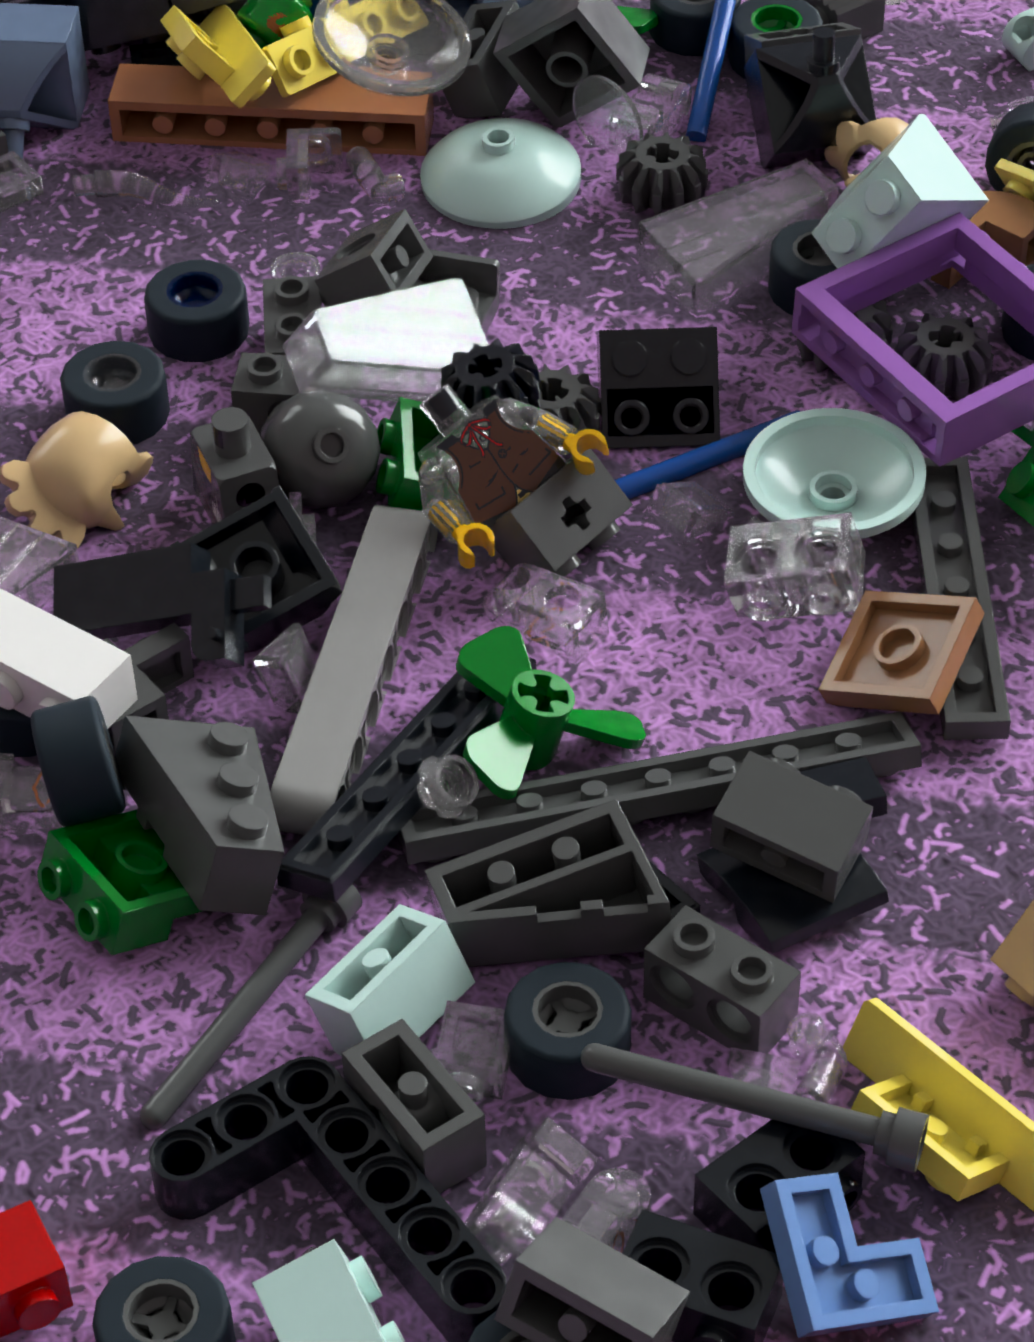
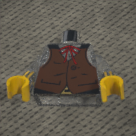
[418,384,609,569]

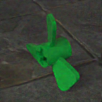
[456,626,646,800]

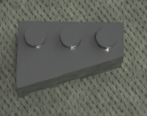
[115,715,285,915]
[424,799,672,968]

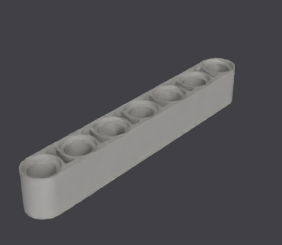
[270,504,438,835]

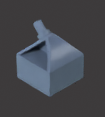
[0,3,90,160]

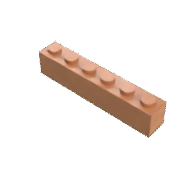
[108,63,434,156]

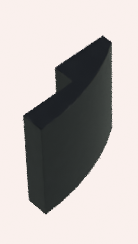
[697,848,889,954]

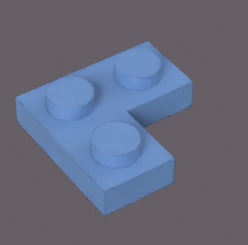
[760,1172,939,1338]

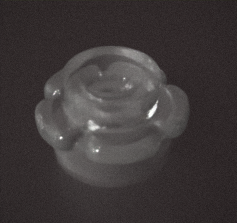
[417,754,479,819]

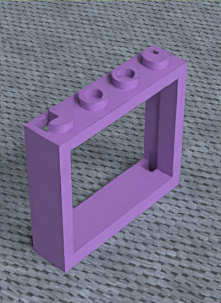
[791,212,1034,467]

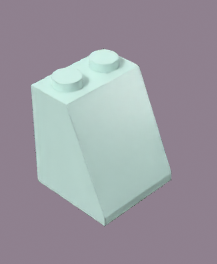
[811,114,989,269]

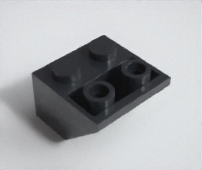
[597,327,720,449]

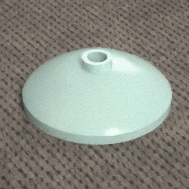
[420,118,581,229]
[743,408,926,542]

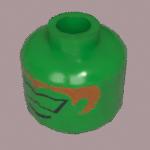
[236,0,314,49]

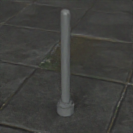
[140,884,362,1130]
[580,1043,929,1173]

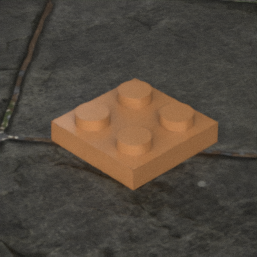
[818,590,985,715]

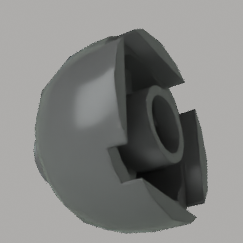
[260,389,380,510]

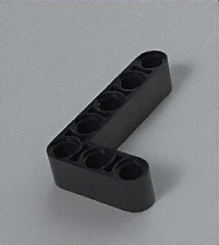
[149,1056,507,1342]

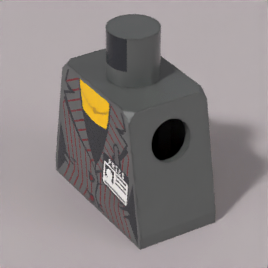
[190,407,279,525]

